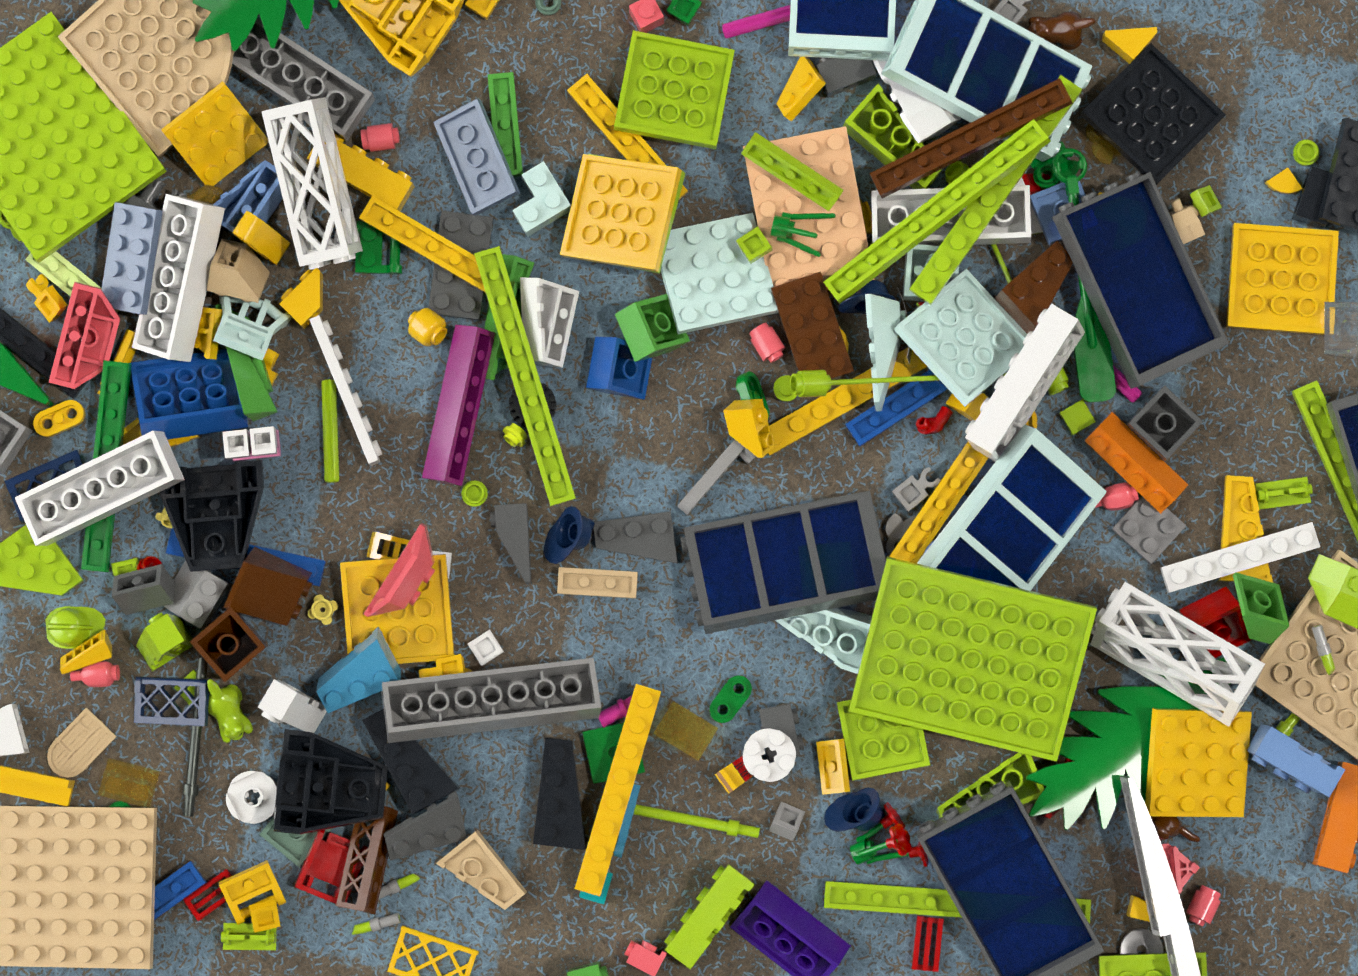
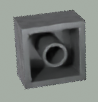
[1126,385,1203,461]

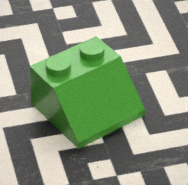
[1233,572,1289,644]

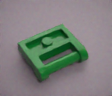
[355,221,402,275]

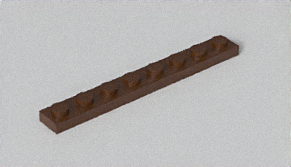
[870,78,1073,199]

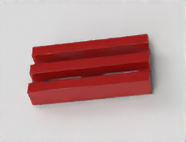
[183,869,232,921]
[911,916,944,972]

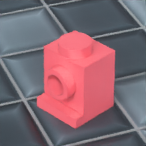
[624,940,667,976]

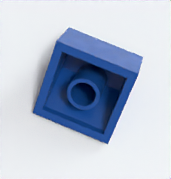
[586,337,652,400]

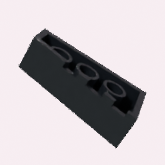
[362,708,461,814]
[533,738,587,850]

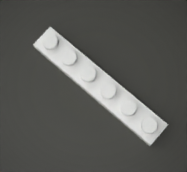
[309,315,382,466]
[1160,522,1320,593]

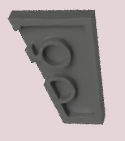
[593,511,678,564]

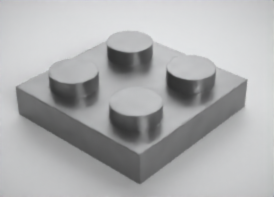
[1111,496,1186,565]

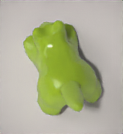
[207,679,253,743]

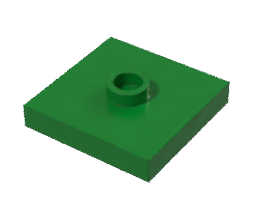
[582,723,645,784]

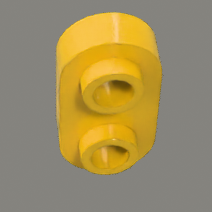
[33,400,86,437]

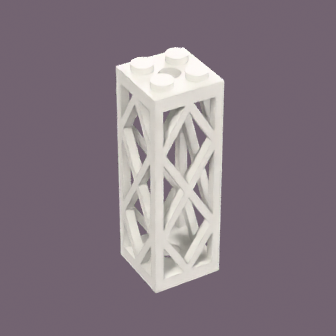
[261,97,363,270]
[1090,582,1265,726]

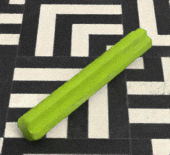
[321,379,339,483]

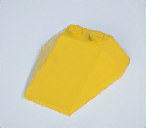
[339,0,464,77]

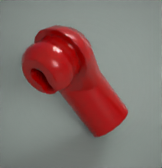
[916,406,953,435]

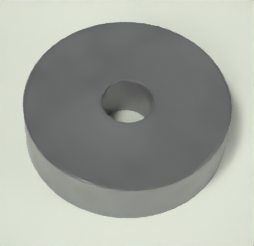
[1120,928,1163,955]

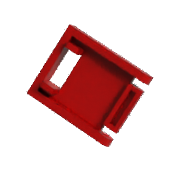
[294,830,369,904]

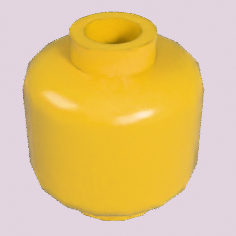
[408,308,447,347]

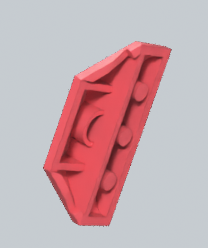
[49,282,120,389]
[364,523,435,617]

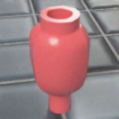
[1095,482,1139,511]
[70,661,120,687]

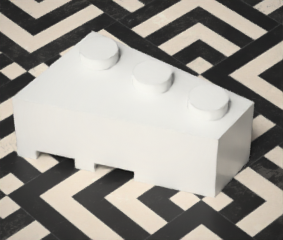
[258,679,327,733]

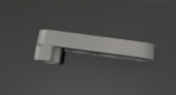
[677,439,756,515]

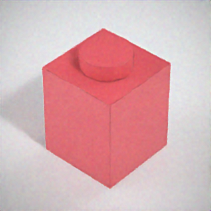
[629,0,664,33]

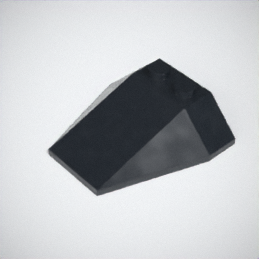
[160,460,264,572]
[273,729,388,834]

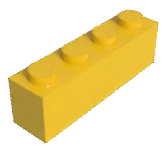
[307,133,415,212]

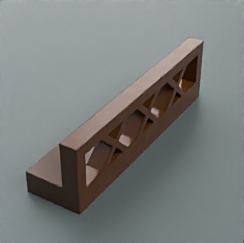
[336,806,398,915]

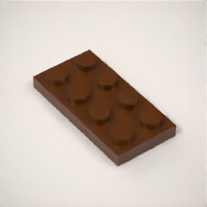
[771,271,854,379]

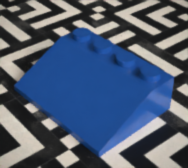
[131,349,248,440]

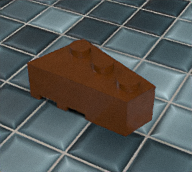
[994,241,1073,334]

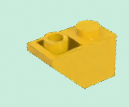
[280,268,323,329]
[723,399,774,458]

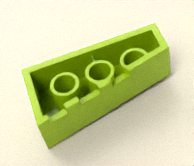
[936,752,1044,836]
[664,863,755,969]

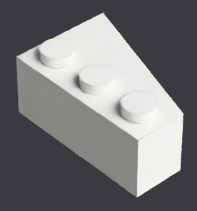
[520,277,579,368]

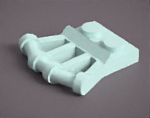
[213,295,292,361]

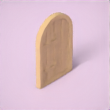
[47,707,117,778]

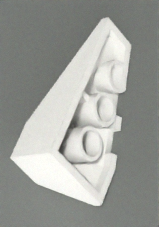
[872,60,961,143]

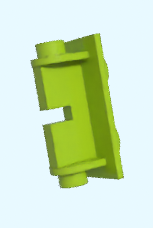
[1255,477,1313,510]
[221,923,277,950]

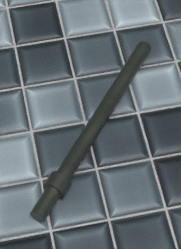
[182,657,208,816]

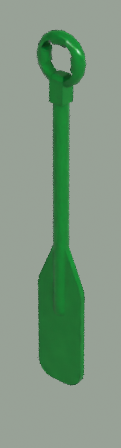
[1052,148,1116,403]

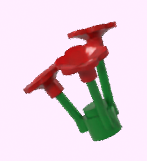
[850,802,929,867]

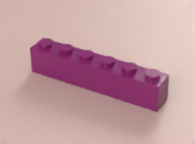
[422,325,495,486]

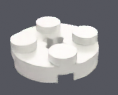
[743,728,796,782]
[226,771,277,824]

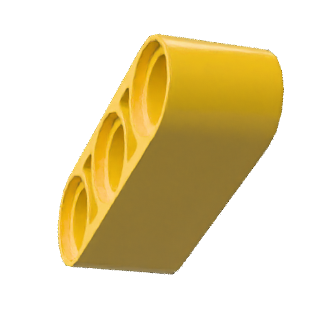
[232,211,291,265]

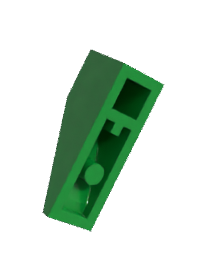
[0,342,54,407]

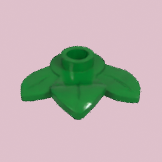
[1030,142,1079,189]

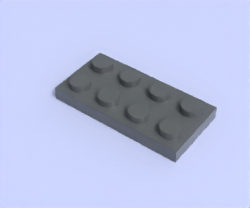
[428,211,494,321]

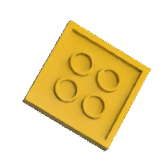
[161,81,269,189]

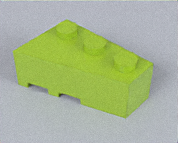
[136,612,193,672]

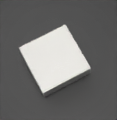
[468,630,504,666]

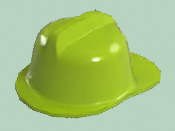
[45,606,106,649]

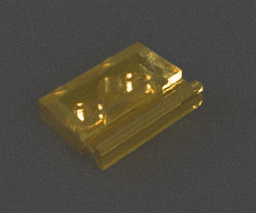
[653,701,718,761]
[98,758,160,808]

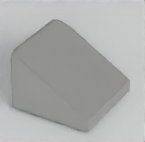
[769,802,805,841]

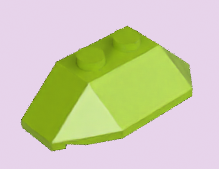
[1308,554,1358,629]

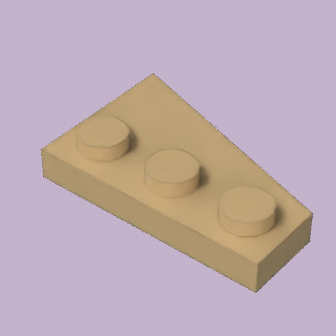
[436,830,527,910]

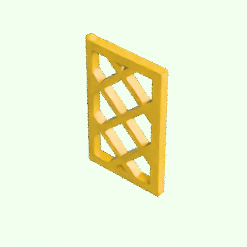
[387,926,479,976]

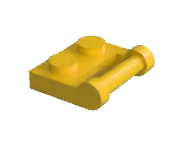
[218,860,287,925]

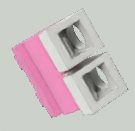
[222,426,281,462]

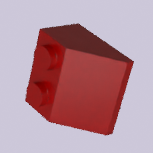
[1179,586,1251,658]

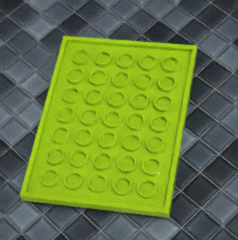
[0,12,167,263]
[849,557,1097,762]

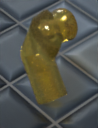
[186,185,224,203]

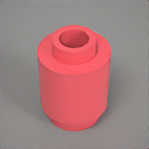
[361,123,400,152]
[749,322,785,363]
[1186,885,1221,927]

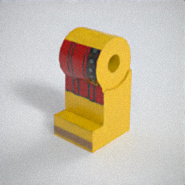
[714,756,764,794]

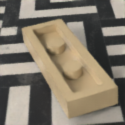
[557,567,638,599]

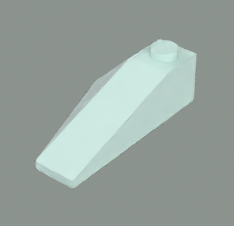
[865,294,907,411]
[775,595,872,674]

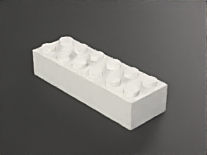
[871,185,1031,246]
[132,194,225,362]
[965,304,1085,462]
[15,431,185,546]

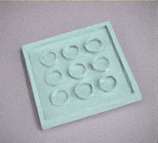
[661,213,779,334]
[894,269,1027,407]

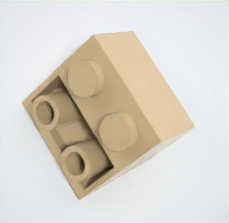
[207,238,270,303]

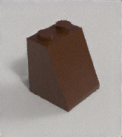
[224,547,313,626]
[190,607,268,682]

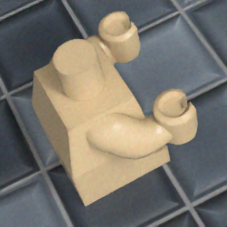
[1169,198,1205,244]

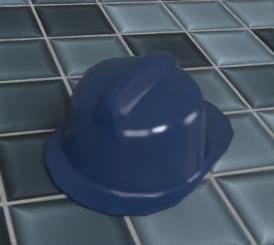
[838,280,896,314]
[544,506,595,564]
[824,787,885,832]

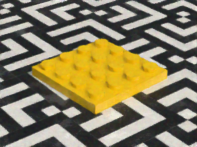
[560,154,682,272]
[1226,223,1339,336]
[340,554,454,664]
[1145,709,1252,817]

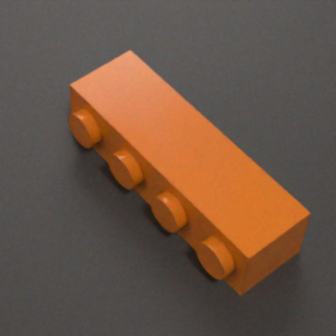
[1084,412,1188,514]
[1312,762,1358,873]

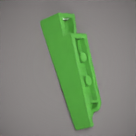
[484,254,534,380]
[215,304,278,422]

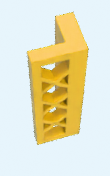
[0,765,75,806]

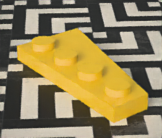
[1219,475,1273,583]

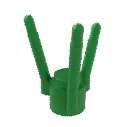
[771,212,836,257]

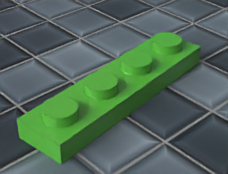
[487,72,523,177]

